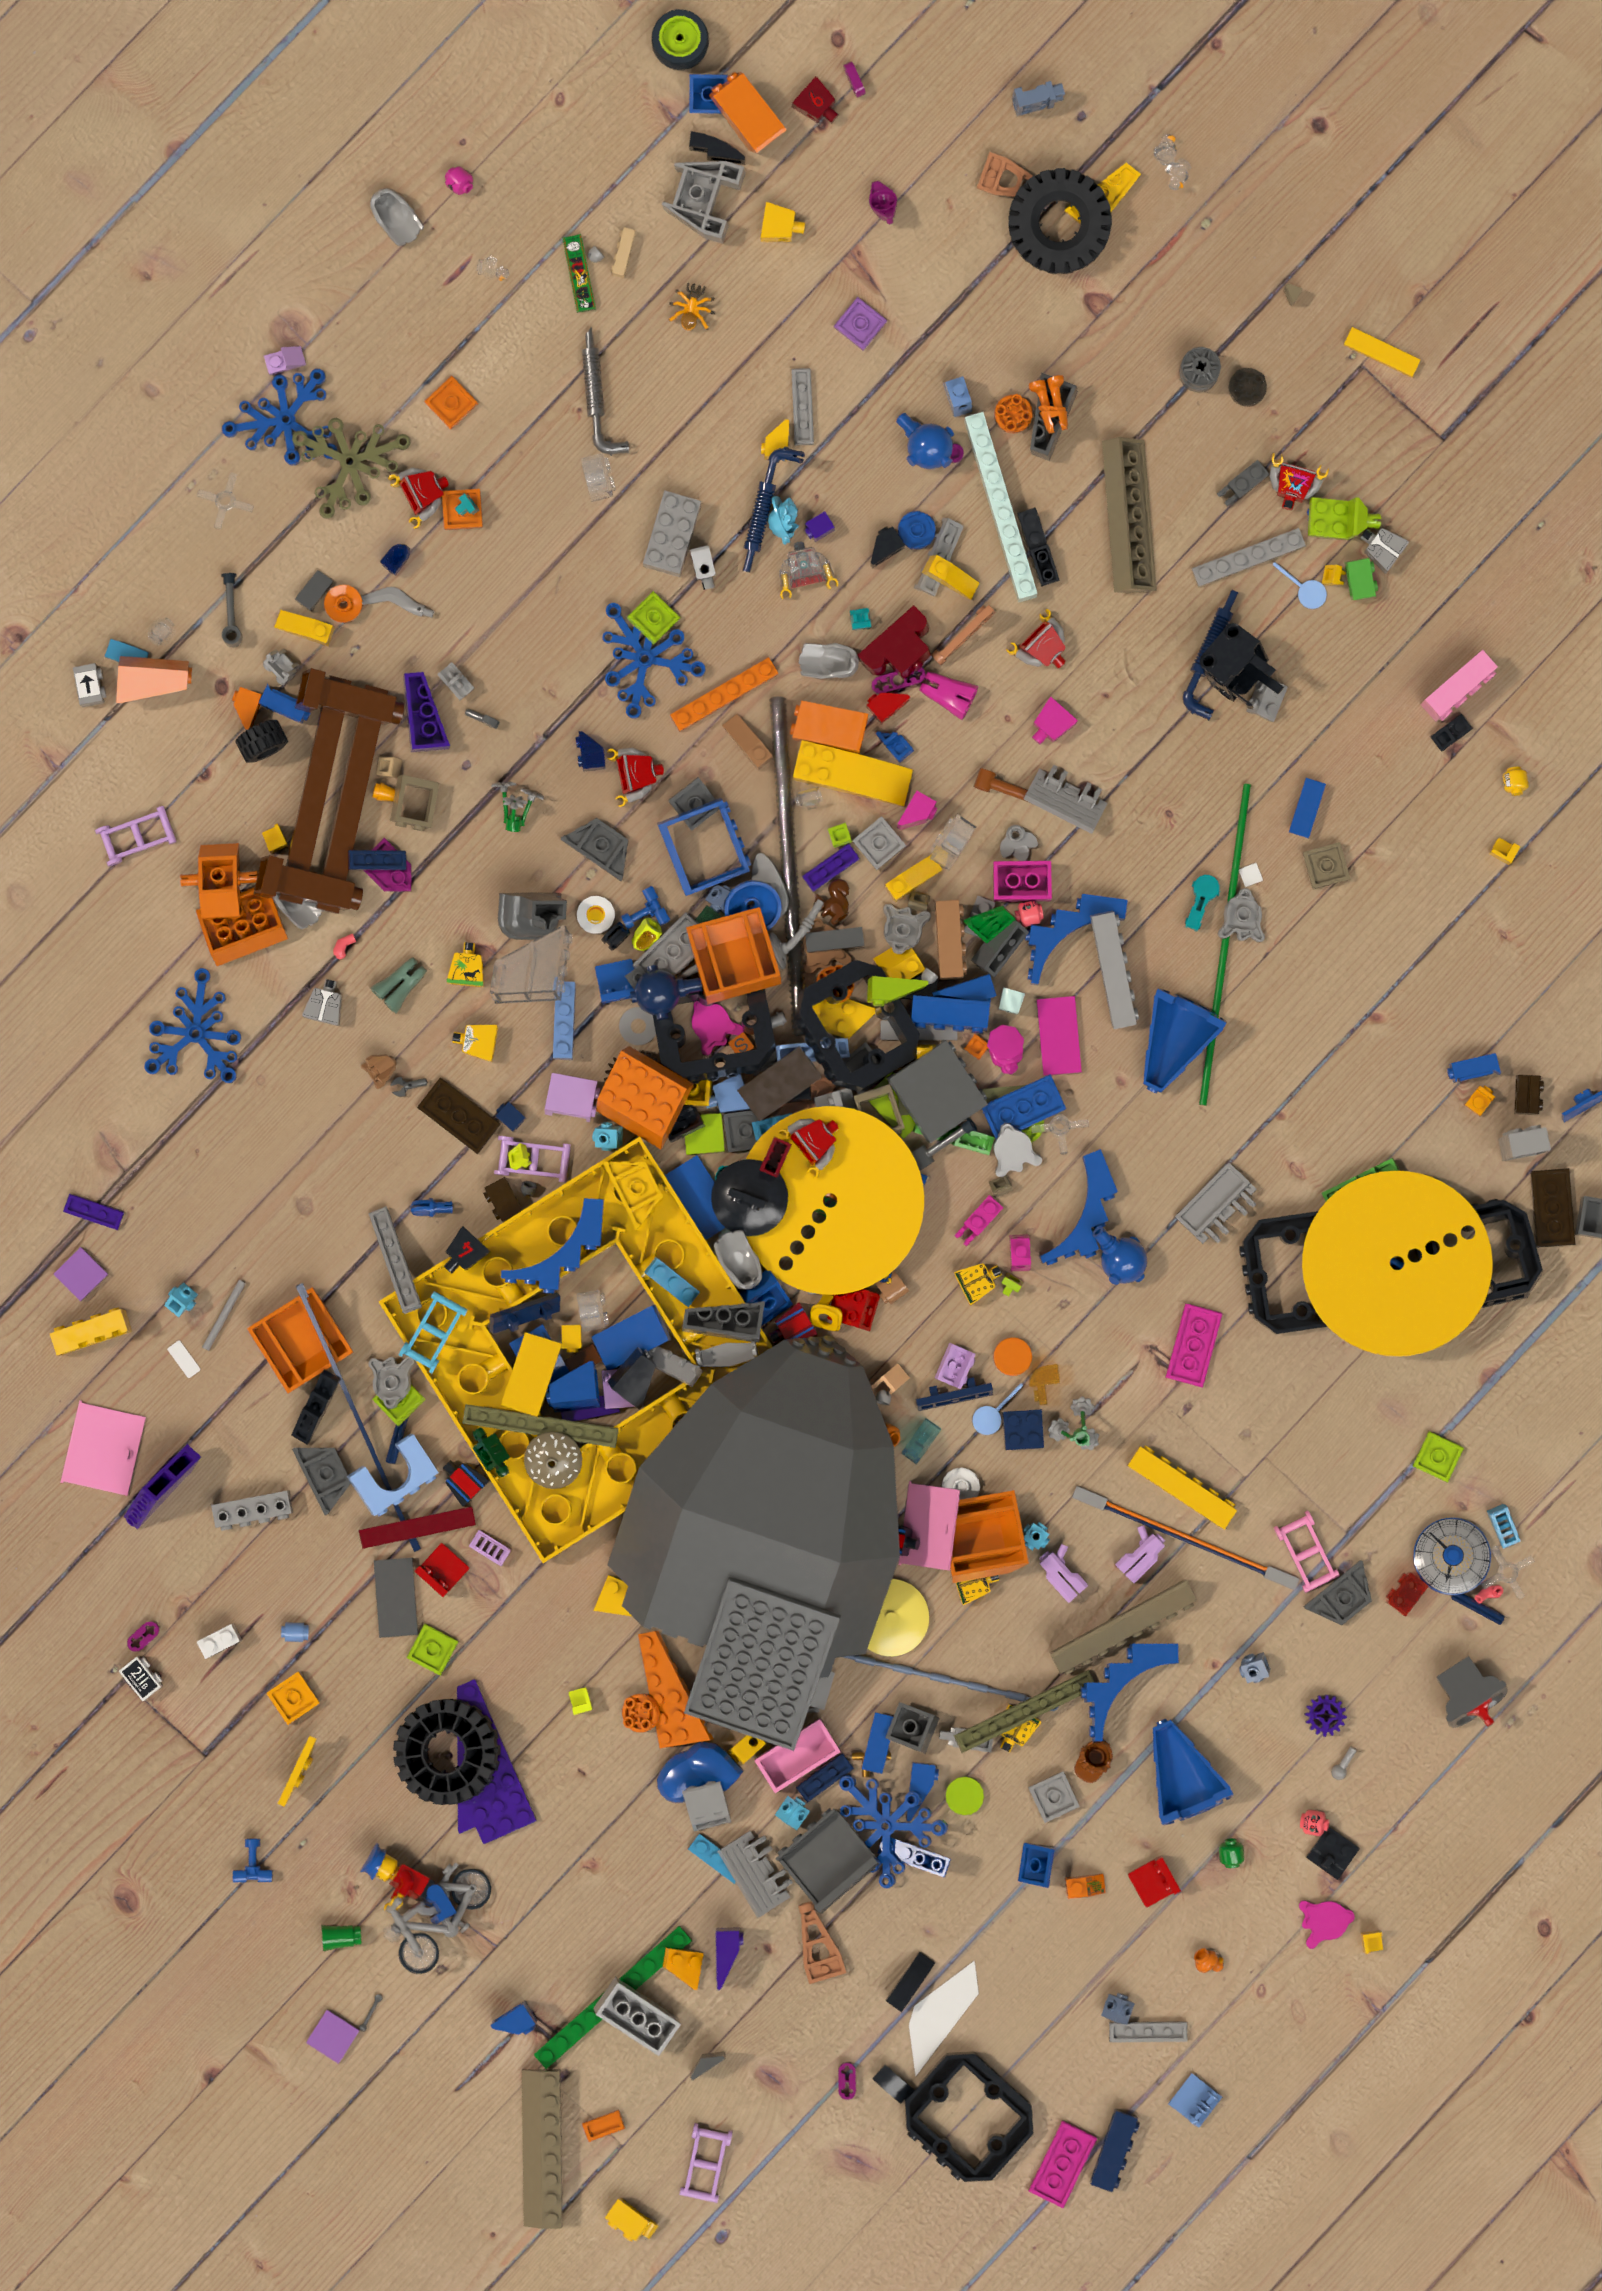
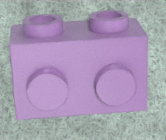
[935,1343,975,1389]

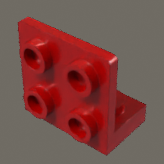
[827,1289,880,1332]
[414,1543,469,1597]
[1128,1855,1181,1908]

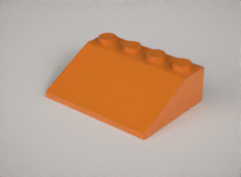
[196,887,288,966]

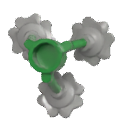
[1048,1396,1099,1450]

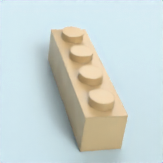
[611,227,636,278]

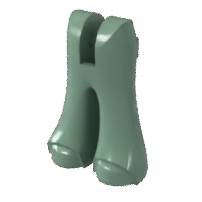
[370,957,427,1014]

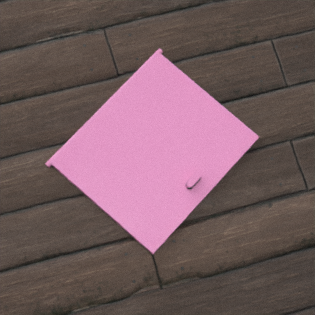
[60,1400,146,1496]
[898,1481,960,1571]

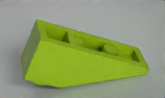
[867,976,929,1006]

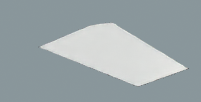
[909,1961,979,2076]

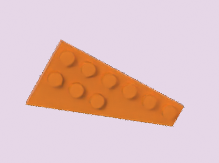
[638,1631,714,1748]

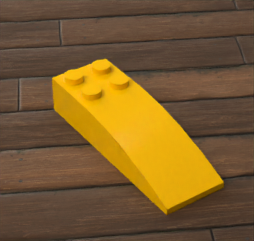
[793,740,913,807]

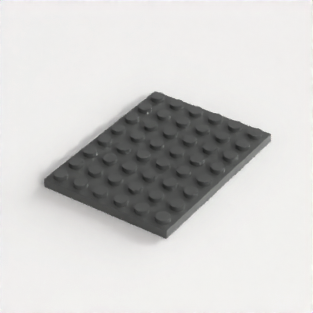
[684,1578,841,1751]

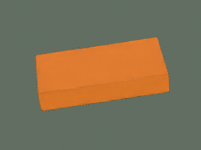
[582,2110,625,2142]

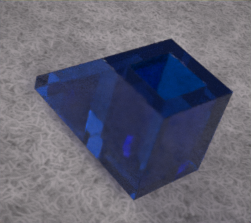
[575,731,606,772]

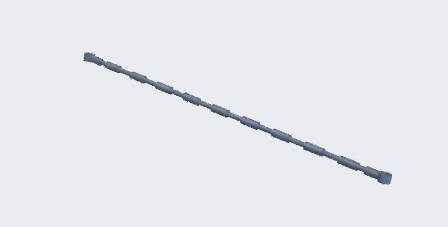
[843,1655,1059,1711]

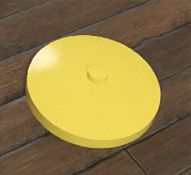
[867,1579,929,1656]

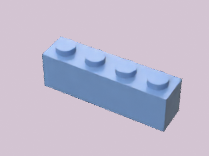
[553,981,576,1060]

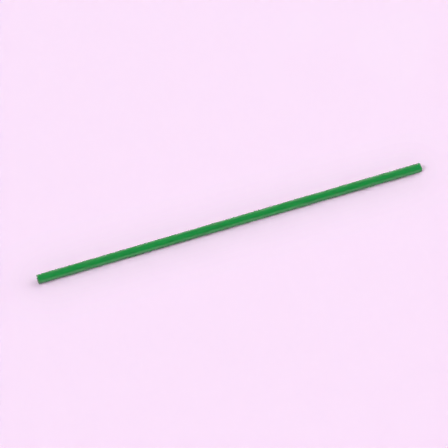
[1199,784,1251,1106]

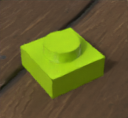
[828,823,852,848]

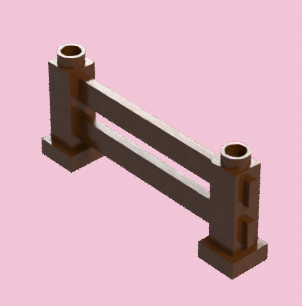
[253,668,404,914]

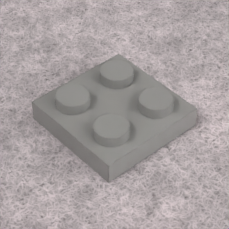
[852,816,906,871]
[1028,1771,1080,1823]

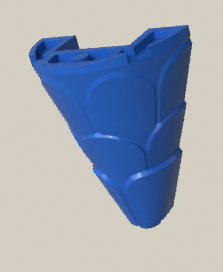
[1143,988,1227,1094]
[1153,1719,1234,1825]

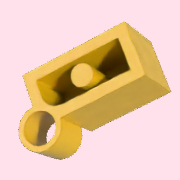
[605,2198,659,2242]

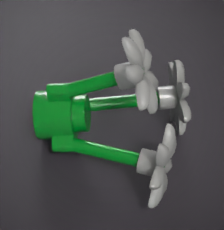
[491,782,544,832]

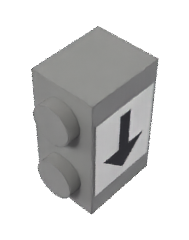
[73,663,107,707]

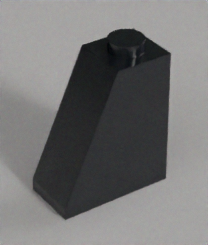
[608,1347,656,1410]

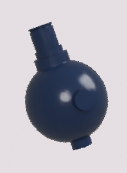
[630,965,702,1020]

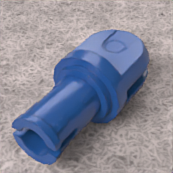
[410,1198,453,1217]

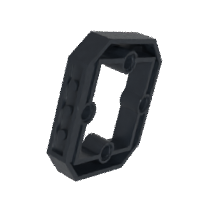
[794,960,920,1092]
[653,984,776,1084]
[1415,1199,1543,1308]
[1239,1211,1328,1334]
[905,2052,1033,2182]

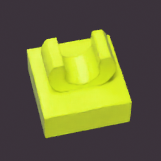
[508,1143,532,1170]

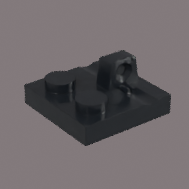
[1306,1827,1360,1880]

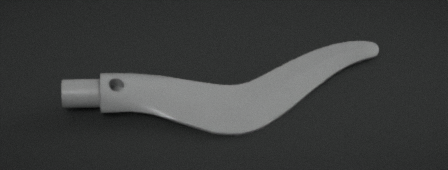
[361,587,434,618]

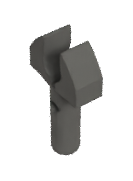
[465,709,500,729]
[390,1077,427,1097]

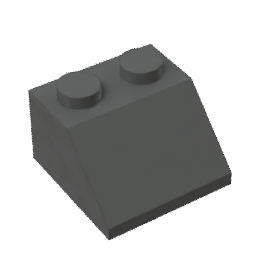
[886,1702,940,1754]

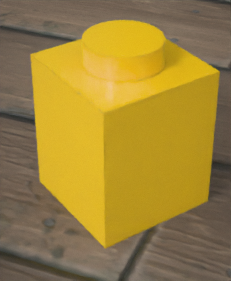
[561,1325,582,1352]

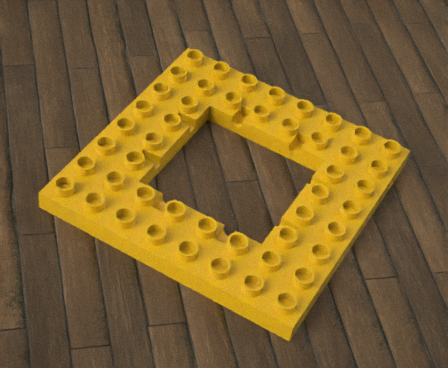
[378,1137,773,1563]

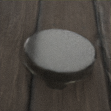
[1228,368,1267,407]

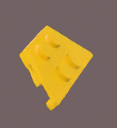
[807,985,875,1040]
[603,1162,663,1230]
[277,1736,317,1807]

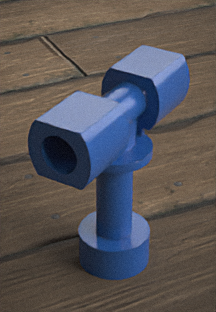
[621,886,671,929]
[233,1838,272,1882]

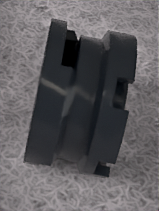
[601,922,631,951]

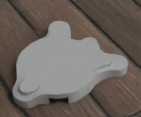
[1218,888,1265,942]
[883,904,931,954]
[993,1123,1042,1177]
[368,1356,416,1409]

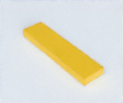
[1344,327,1420,378]

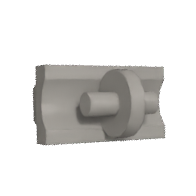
[437,662,475,701]

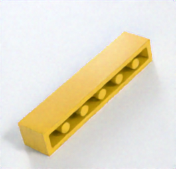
[1127,1445,1237,1530]

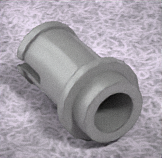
[770,1012,787,1028]

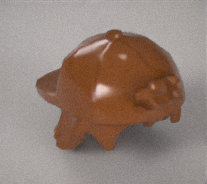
[1074,1739,1113,1783]

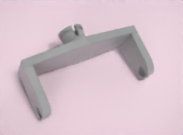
[695,1340,758,1367]

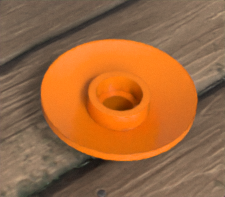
[324,584,362,623]

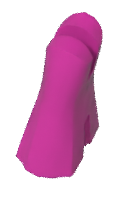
[919,672,979,720]

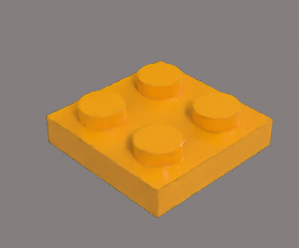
[266,1671,320,1725]

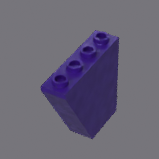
[124,1444,201,1530]

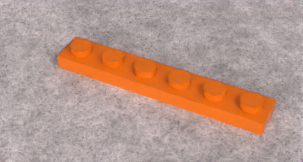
[670,657,779,732]

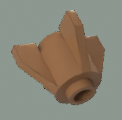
[361,1054,397,1089]

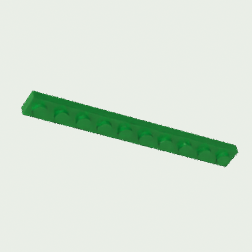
[533,1926,692,2069]

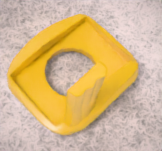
[810,1294,842,1331]

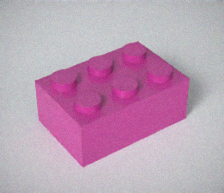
[993,861,1052,902]

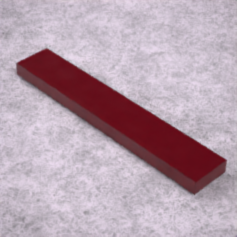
[359,1506,476,1549]

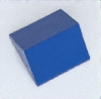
[689,74,728,113]
[1018,1843,1055,1888]

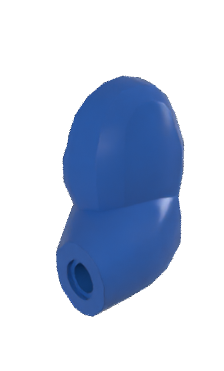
[657,1741,744,1803]

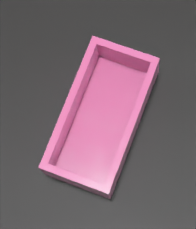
[1421,650,1498,722]
[754,1718,841,1793]

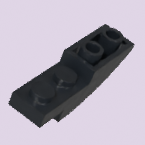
[1017,507,1060,587]

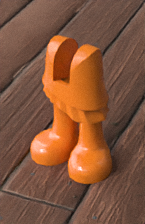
[1028,375,1068,434]

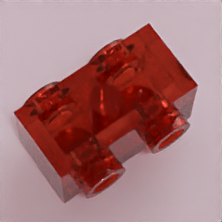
[1385,1572,1429,1617]

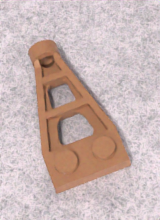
[977,152,1053,204]
[931,605,997,665]
[798,1901,846,1984]

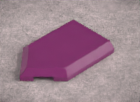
[363,838,411,892]

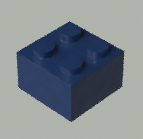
[1002,1409,1044,1450]

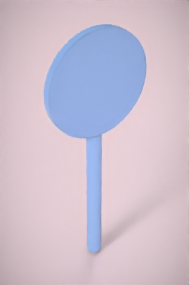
[1273,562,1327,609]
[972,1383,1023,1435]

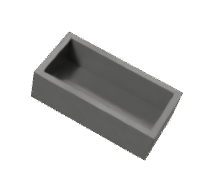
[1575,1196,1602,1239]

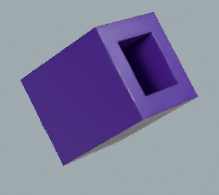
[804,511,835,542]

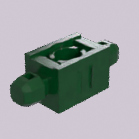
[472,1427,510,1478]

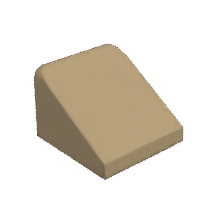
[376,756,402,778]

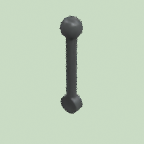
[359,1994,382,2031]

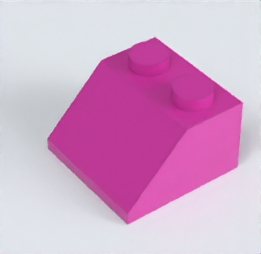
[897,791,938,830]

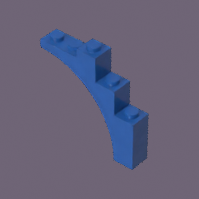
[1025,894,1128,986]
[1039,1149,1118,1266]
[501,1198,604,1294]
[1081,1644,1179,1741]

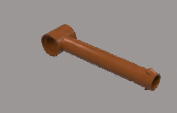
[973,768,1030,803]

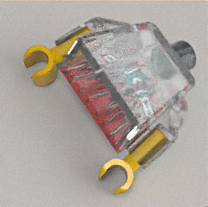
[779,542,838,599]

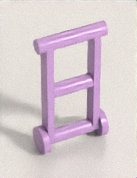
[95,806,177,866]
[494,1136,571,1183]
[680,2123,733,2203]

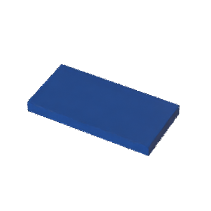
[982,1074,1066,1139]
[665,1155,725,1240]
[592,1305,671,1370]

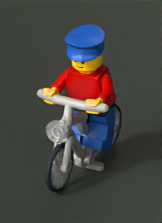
[360,1843,491,1974]

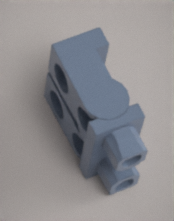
[1012,81,1065,116]

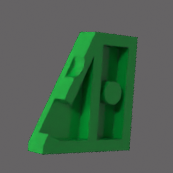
[964,905,1016,944]

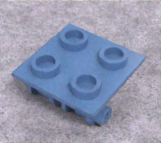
[1168,2073,1222,2128]

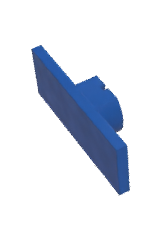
[1289,778,1326,839]
[1562,1089,1602,1123]
[862,1712,893,1774]

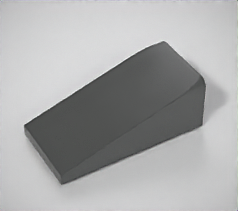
[295,570,334,612]

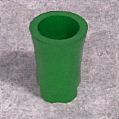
[321,1925,362,1952]

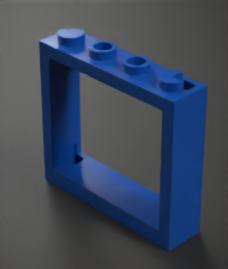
[657,798,751,896]

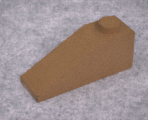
[722,714,773,770]

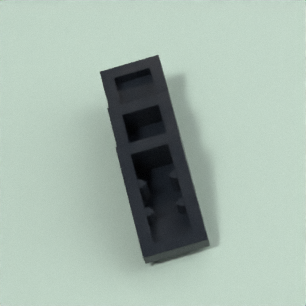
[291,1369,341,1445]

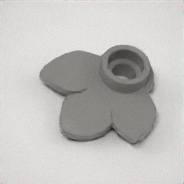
[1000,825,1038,861]

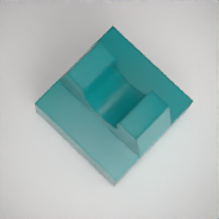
[455,493,479,516]
[850,608,871,630]

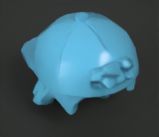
[768,496,799,545]

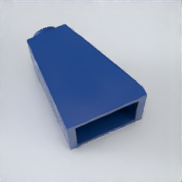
[546,1361,600,1413]

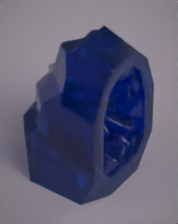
[380,544,410,576]

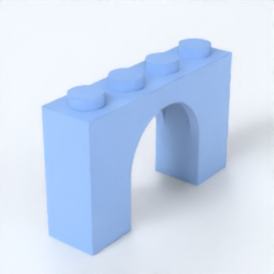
[347,1433,438,1517]

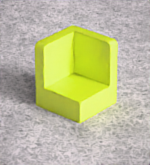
[569,1687,593,1715]

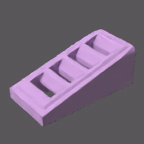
[469,1530,511,1566]

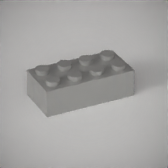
[643,490,702,577]
[1498,1125,1551,1161]
[593,1977,681,2056]

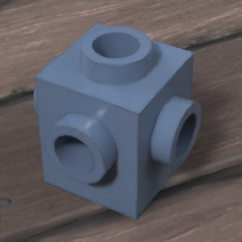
[705,884,732,914]
[1239,1652,1270,1683]
[1101,1993,1134,2025]

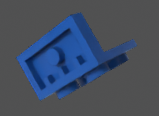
[595,959,634,1004]

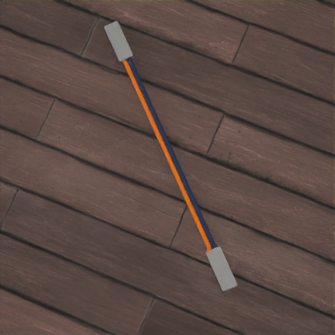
[1072,1486,1299,1590]

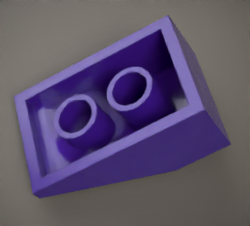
[716,1927,744,1990]

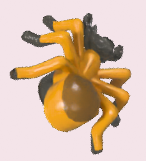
[669,283,715,331]

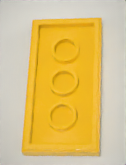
[501,1332,562,1418]

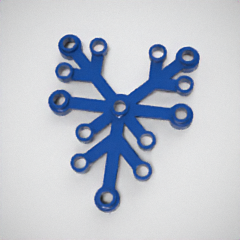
[222,369,338,466]
[602,603,705,719]
[144,968,241,1083]
[839,1775,948,1888]

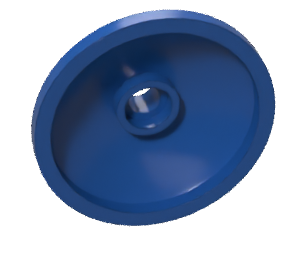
[724,880,782,931]

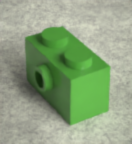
[1344,558,1378,600]

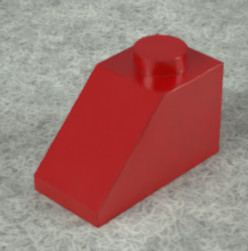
[866,692,910,725]

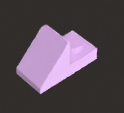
[264,346,306,375]

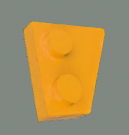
[663,1948,704,1990]

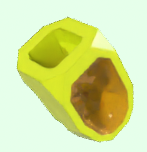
[632,917,662,951]

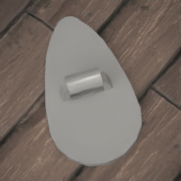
[752,853,789,918]

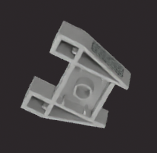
[662,161,746,244]

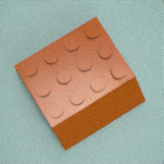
[686,907,782,1004]
[596,1046,694,1149]
[247,1287,354,1394]
[950,1490,1029,1583]

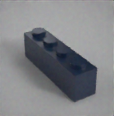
[1090,2109,1140,2193]

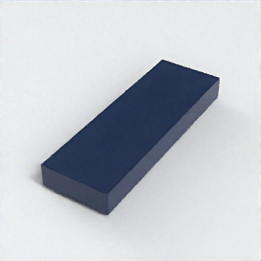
[348,850,406,870]
[796,1753,854,1803]

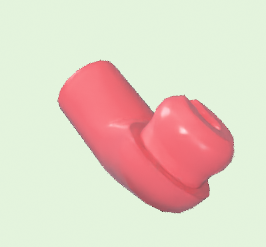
[333,933,356,959]
[1475,1585,1503,1603]

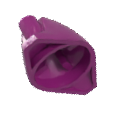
[869,181,897,224]

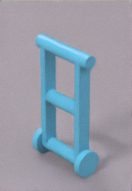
[399,1291,468,1374]

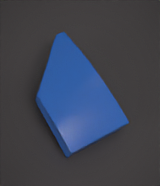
[875,731,914,763]

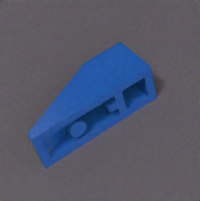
[932,974,997,1002]
[906,1762,939,1821]

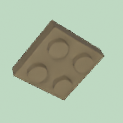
[1303,842,1350,889]

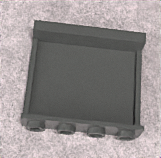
[886,1040,988,1143]
[775,1808,881,1913]

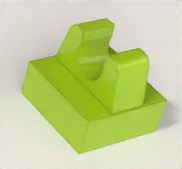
[1002,1272,1024,1297]

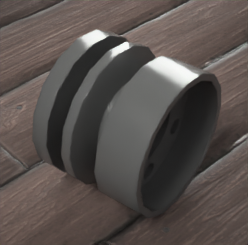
[1179,347,1221,393]

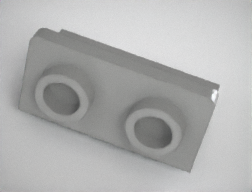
[1247,680,1288,722]

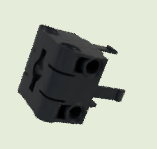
[1199,623,1284,710]

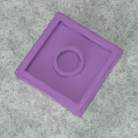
[834,297,887,351]
[54,1247,108,1301]
[306,2009,360,2064]

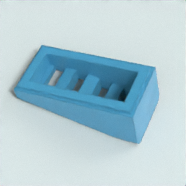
[1487,1504,1521,1549]

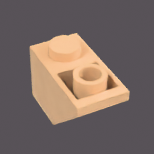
[871,1364,910,1397]

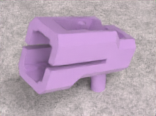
[1115,1525,1165,1583]
[1039,1544,1088,1603]

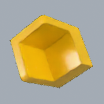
[262,823,288,854]
[1489,838,1520,865]
[1361,1930,1383,1954]

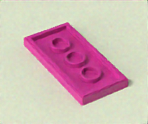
[1037,996,1082,1076]
[1165,1303,1223,1388]
[1028,2120,1097,2208]

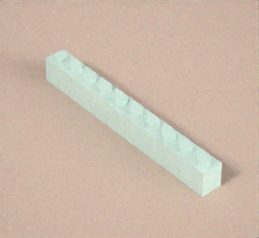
[964,412,1038,603]

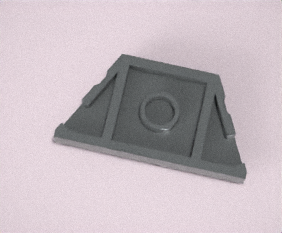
[560,818,628,881]
[292,1448,351,1515]
[1303,1560,1372,1625]

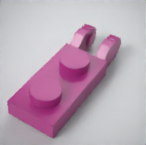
[955,1195,1003,1247]

